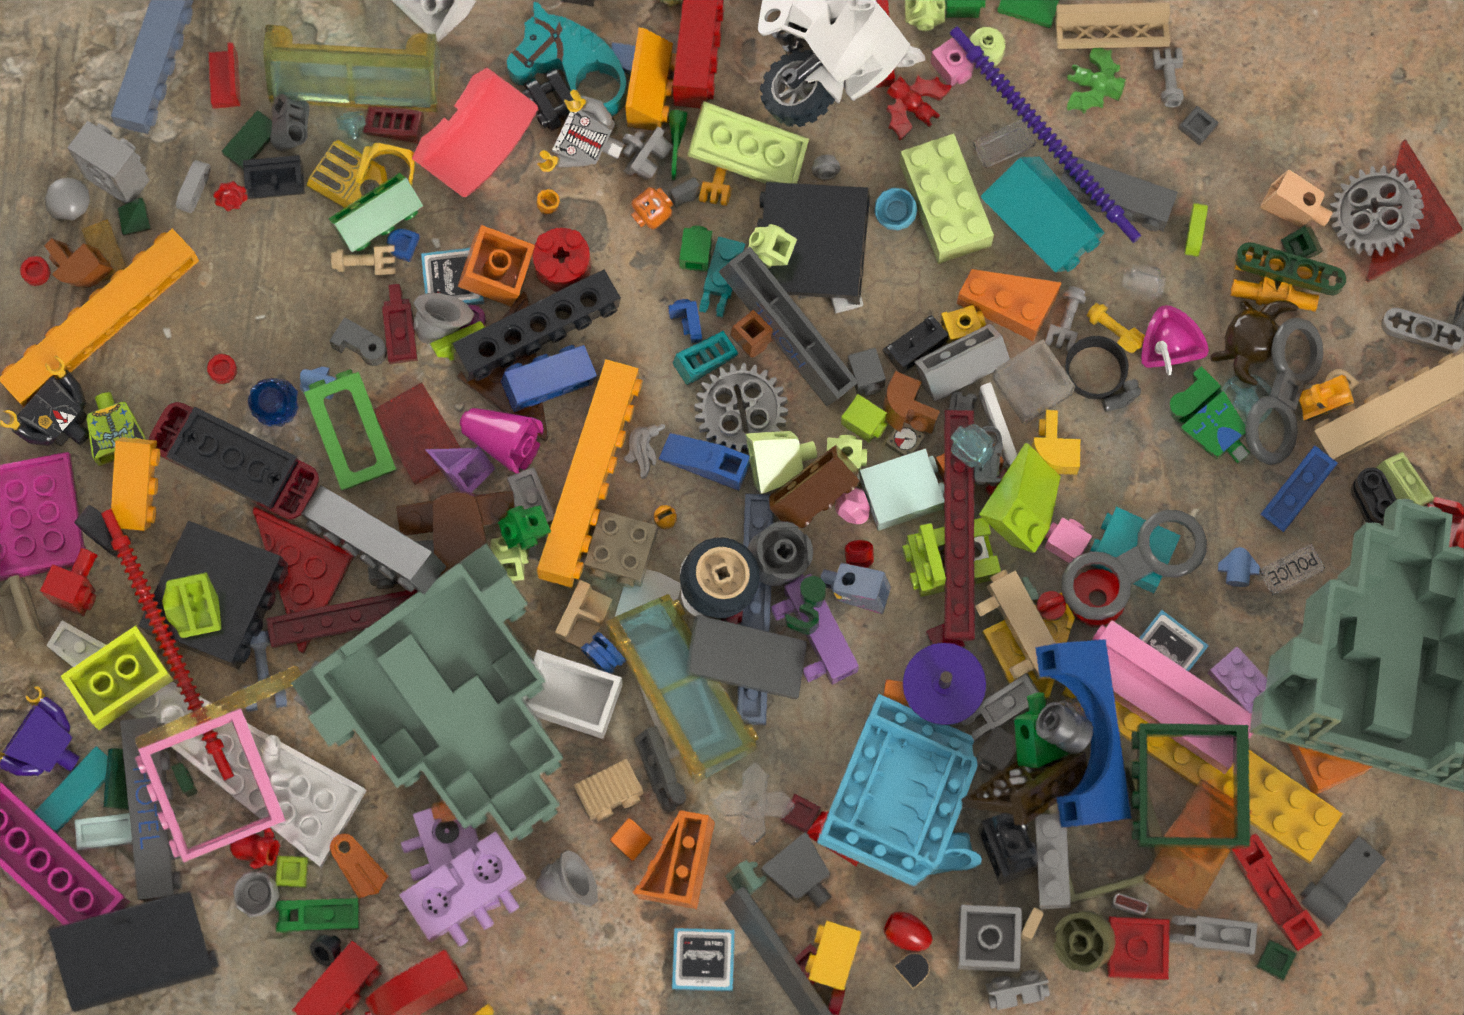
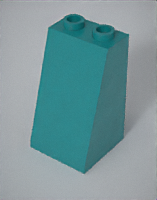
[980,156,1105,272]

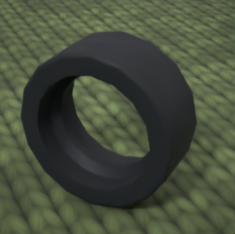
[74,505,131,557]

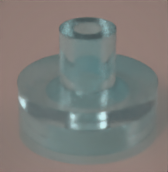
[336,111,366,139]

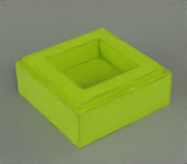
[275,856,309,888]

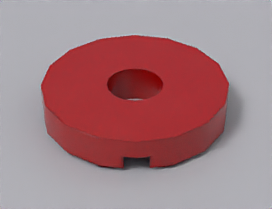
[1069,569,1125,627]

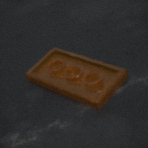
[1143,779,1252,912]

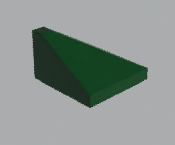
[117,198,151,236]

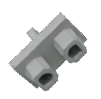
[622,126,672,180]

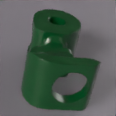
[785,576,826,635]

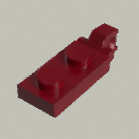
[382,284,418,364]

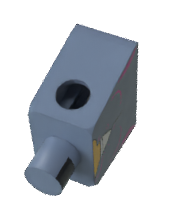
[821,563,891,614]

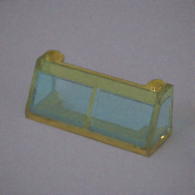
[263,25,442,112]
[606,594,759,785]

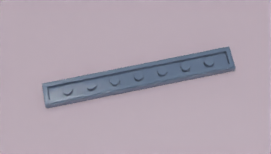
[737,494,774,725]

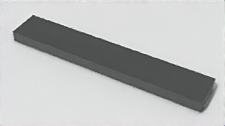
[724,886,832,1015]

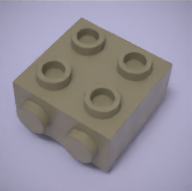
[584,510,658,588]

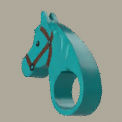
[507,2,627,117]

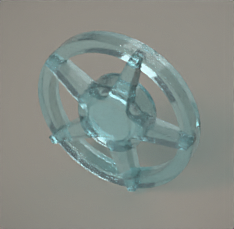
[1222,374,1272,425]

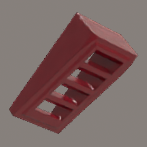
[363,106,424,144]

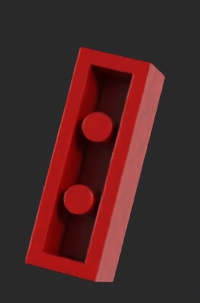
[292,940,382,1015]

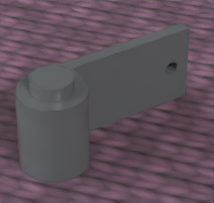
[1300,836,1386,927]

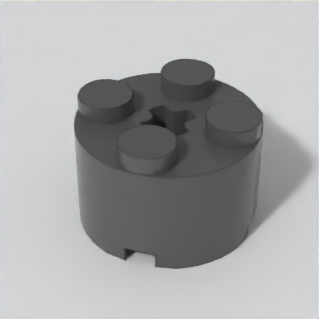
[747,522,813,586]

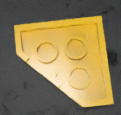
[982,593,1075,699]

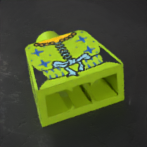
[87,392,147,466]

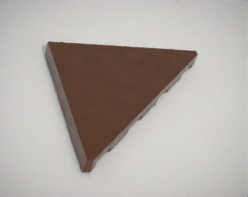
[457,291,548,442]

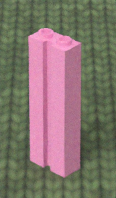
[1092,620,1253,774]

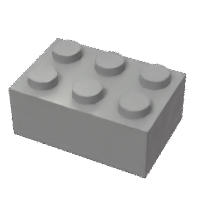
[67,121,150,204]

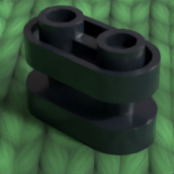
[522,68,574,132]
[1351,467,1397,525]

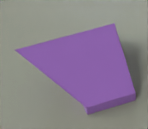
[425,446,496,493]

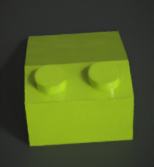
[979,443,1061,553]

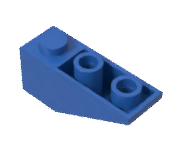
[659,433,750,491]

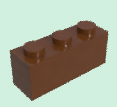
[769,445,860,528]

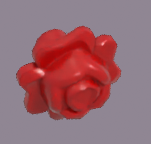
[213,181,248,211]

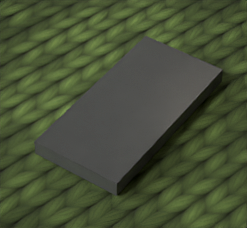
[686,615,807,699]

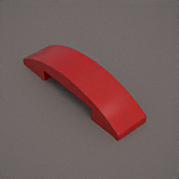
[1231,833,1323,951]

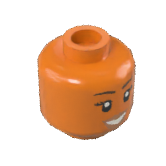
[631,187,674,229]

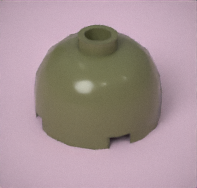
[1054,911,1115,972]

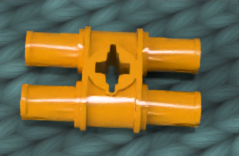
[1230,254,1322,312]

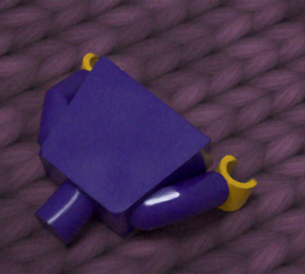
[0,686,80,776]

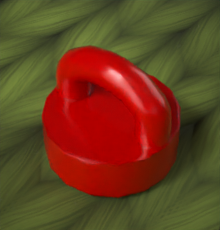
[844,540,874,568]
[1036,591,1066,622]

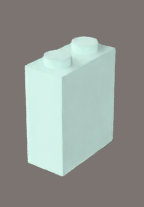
[859,449,944,531]

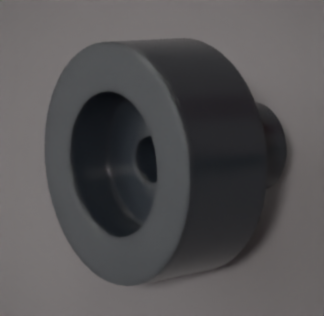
[310,935,341,966]

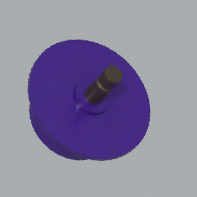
[903,643,986,725]

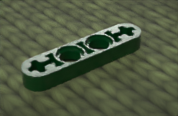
[1235,242,1347,296]

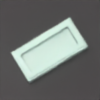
[75,813,132,851]

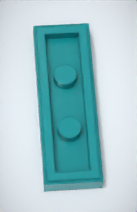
[35,746,119,833]

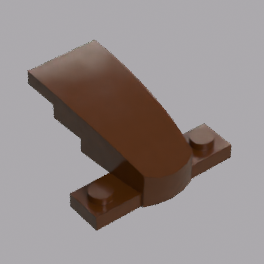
[396,490,515,576]

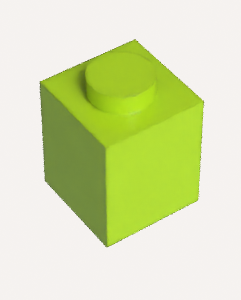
[841,394,888,443]

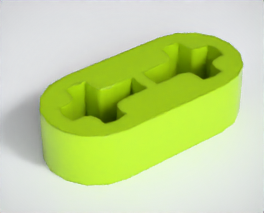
[1184,203,1208,257]

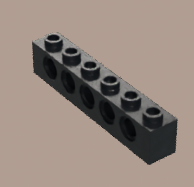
[451,269,621,382]

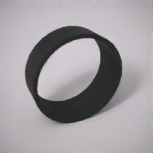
[1065,336,1129,399]

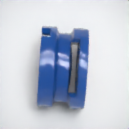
[581,632,626,674]

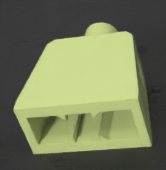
[746,431,817,494]

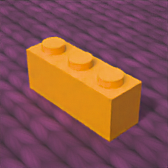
[111,437,160,531]

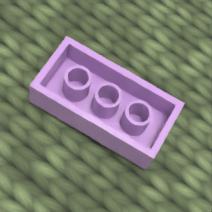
[1208,647,1267,714]

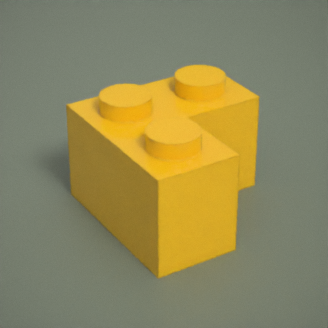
[805,921,862,991]

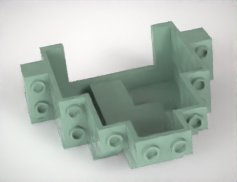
[1249,499,1464,792]
[291,543,563,841]

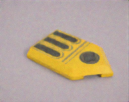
[307,140,388,208]

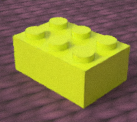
[61,626,174,730]

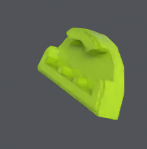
[429,321,485,361]

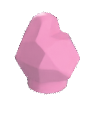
[835,488,871,524]

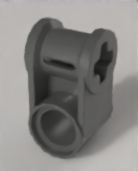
[270,94,310,152]

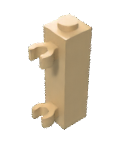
[975,569,1056,680]

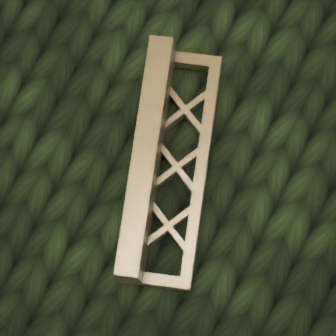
[1055,2,1170,49]

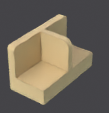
[555,580,612,649]

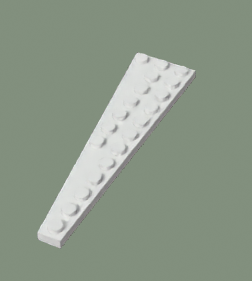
[46,621,367,868]

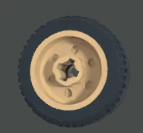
[680,537,760,618]

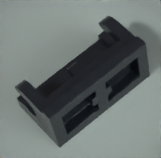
[243,155,305,199]
[883,315,949,374]

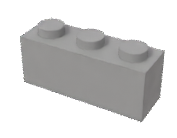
[914,323,1011,401]
[1036,814,1071,909]

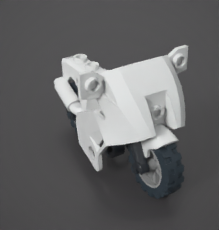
[758,0,925,127]

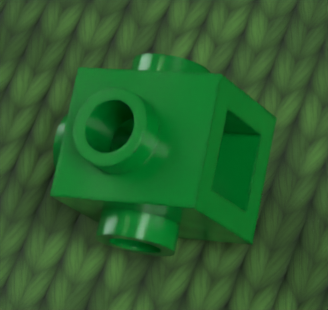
[498,505,551,550]

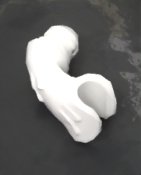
[260,735,294,789]

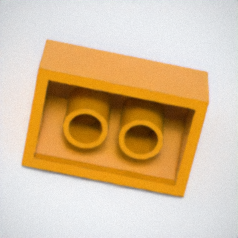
[625,28,676,130]

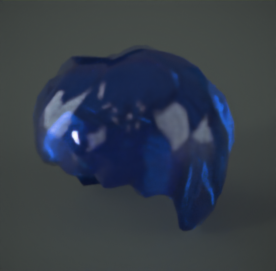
[248,378,299,427]

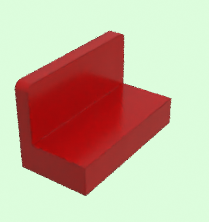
[208,42,241,109]

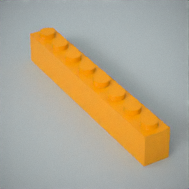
[0,228,199,408]
[537,359,643,588]

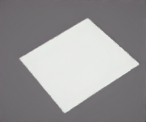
[615,569,681,631]

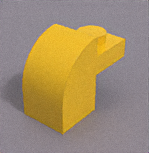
[1032,410,1081,475]

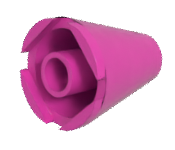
[460,408,543,474]

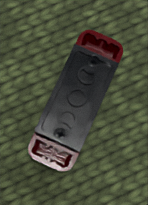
[148,402,319,519]

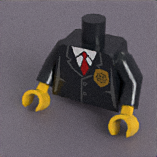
[0,356,89,446]

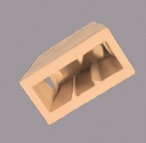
[1260,169,1333,227]

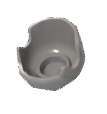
[45,178,90,221]
[233,870,279,917]

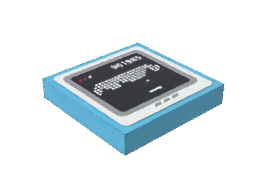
[421,248,484,305]
[1139,610,1209,672]
[672,928,734,991]

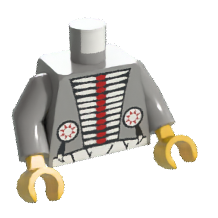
[537,90,624,172]

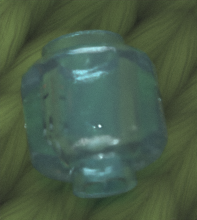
[950,424,995,468]

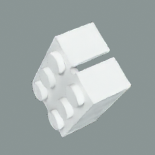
[523,650,623,739]

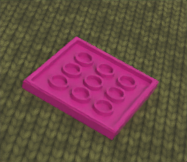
[0,452,85,581]

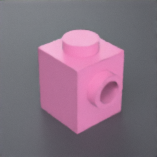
[930,37,974,86]
[1045,517,1092,563]

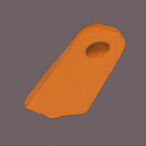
[330,834,388,899]

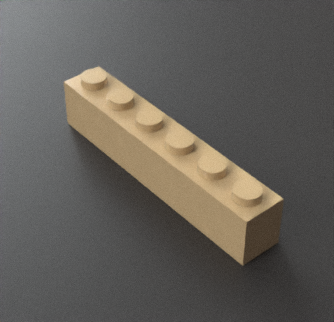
[1309,352,1464,462]

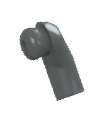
[1102,379,1141,412]

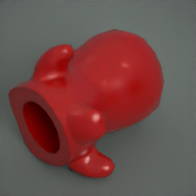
[230,828,280,869]

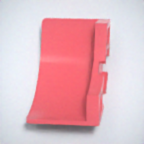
[412,68,538,197]

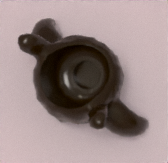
[1210,300,1299,386]

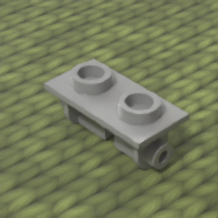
[985,970,1050,1010]

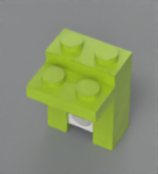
[902,518,1001,597]

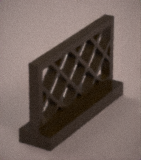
[961,751,1088,826]

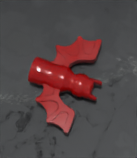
[886,76,952,141]

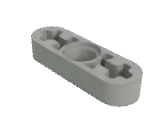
[1381,308,1464,354]

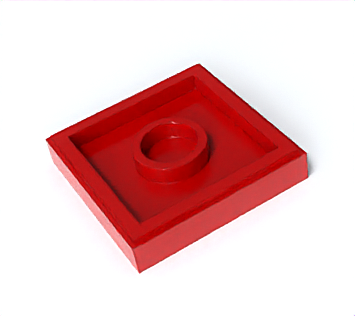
[1107,916,1170,981]

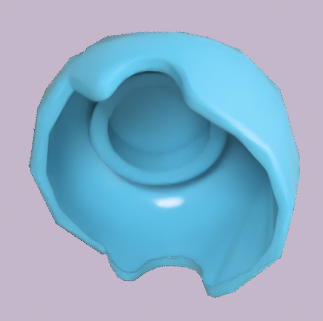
[874,188,917,231]

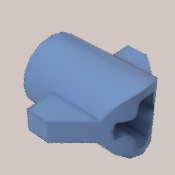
[300,366,337,400]
[1218,547,1260,587]

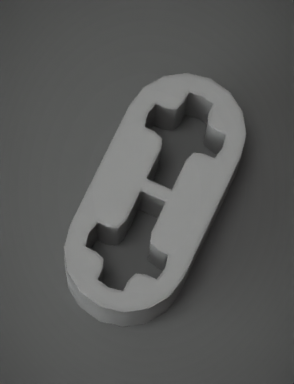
[176,160,211,214]

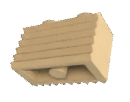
[573,759,643,822]

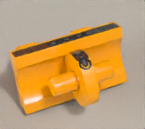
[1299,375,1354,422]

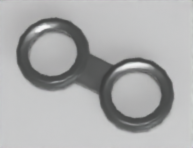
[1245,317,1324,465]
[1061,510,1207,620]

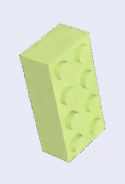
[899,134,994,264]

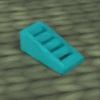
[673,330,739,385]

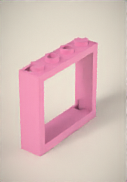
[135,708,286,862]

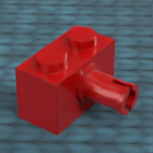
[40,548,98,616]

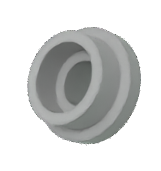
[812,155,840,180]

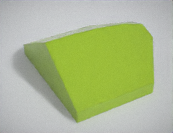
[162,572,222,638]

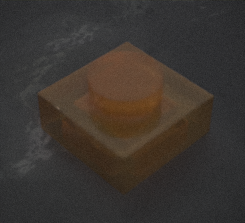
[431,801,457,822]

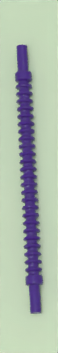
[949,26,1142,243]

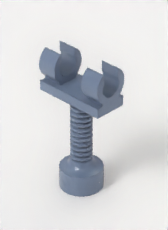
[244,631,287,712]

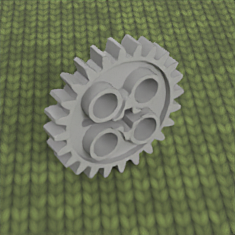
[1330,166,1424,256]
[694,363,788,454]

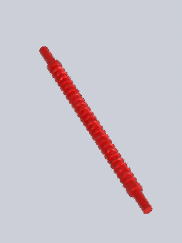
[101,509,234,781]

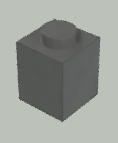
[847,347,886,396]

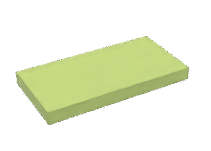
[687,101,809,184]

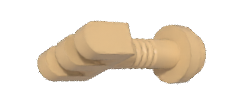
[331,244,396,275]

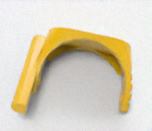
[355,143,415,186]

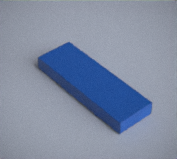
[1260,445,1338,532]

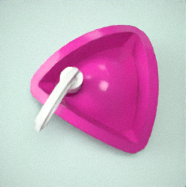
[1141,305,1209,375]

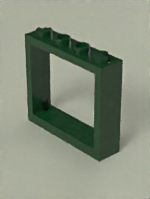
[1131,723,1250,849]

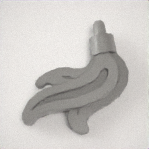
[623,424,665,479]

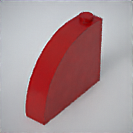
[365,949,469,1015]

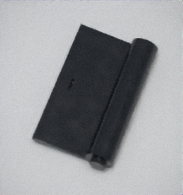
[48,890,220,1012]

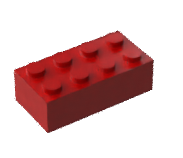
[673,0,725,109]

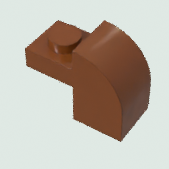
[44,238,114,288]
[730,309,773,358]
[883,371,940,434]

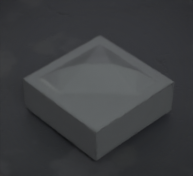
[670,178,700,208]

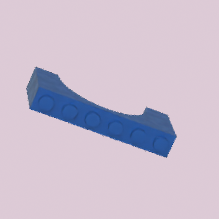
[1035,639,1131,828]

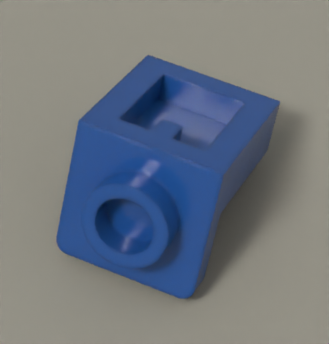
[668,299,702,344]

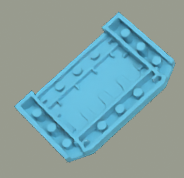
[817,694,978,886]

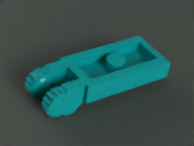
[699,236,746,317]

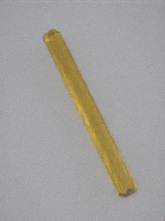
[135,666,302,749]

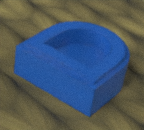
[387,229,420,262]

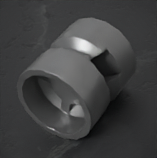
[1036,702,1093,754]

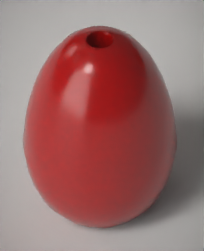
[883,911,933,951]

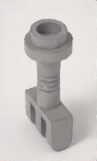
[1152,48,1184,108]
[1044,286,1086,352]

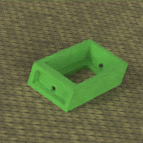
[304,369,397,491]

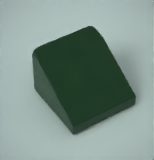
[1281,226,1323,259]

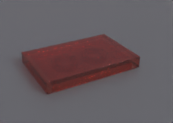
[373,382,461,485]

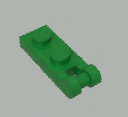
[275,898,360,933]

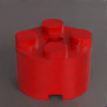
[532,228,591,292]

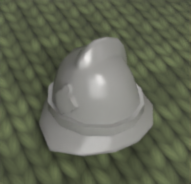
[413,293,474,344]
[536,850,598,907]

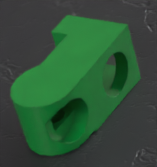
[1170,366,1222,423]

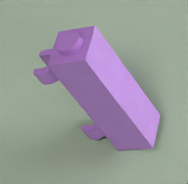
[771,574,859,685]

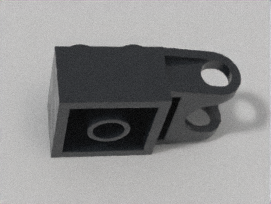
[978,813,1038,885]

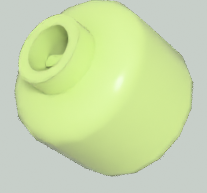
[970,27,1005,66]

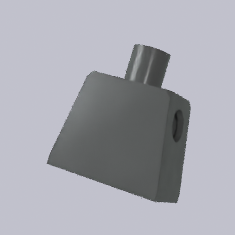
[761,832,832,908]

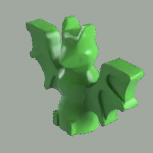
[1066,48,1126,114]

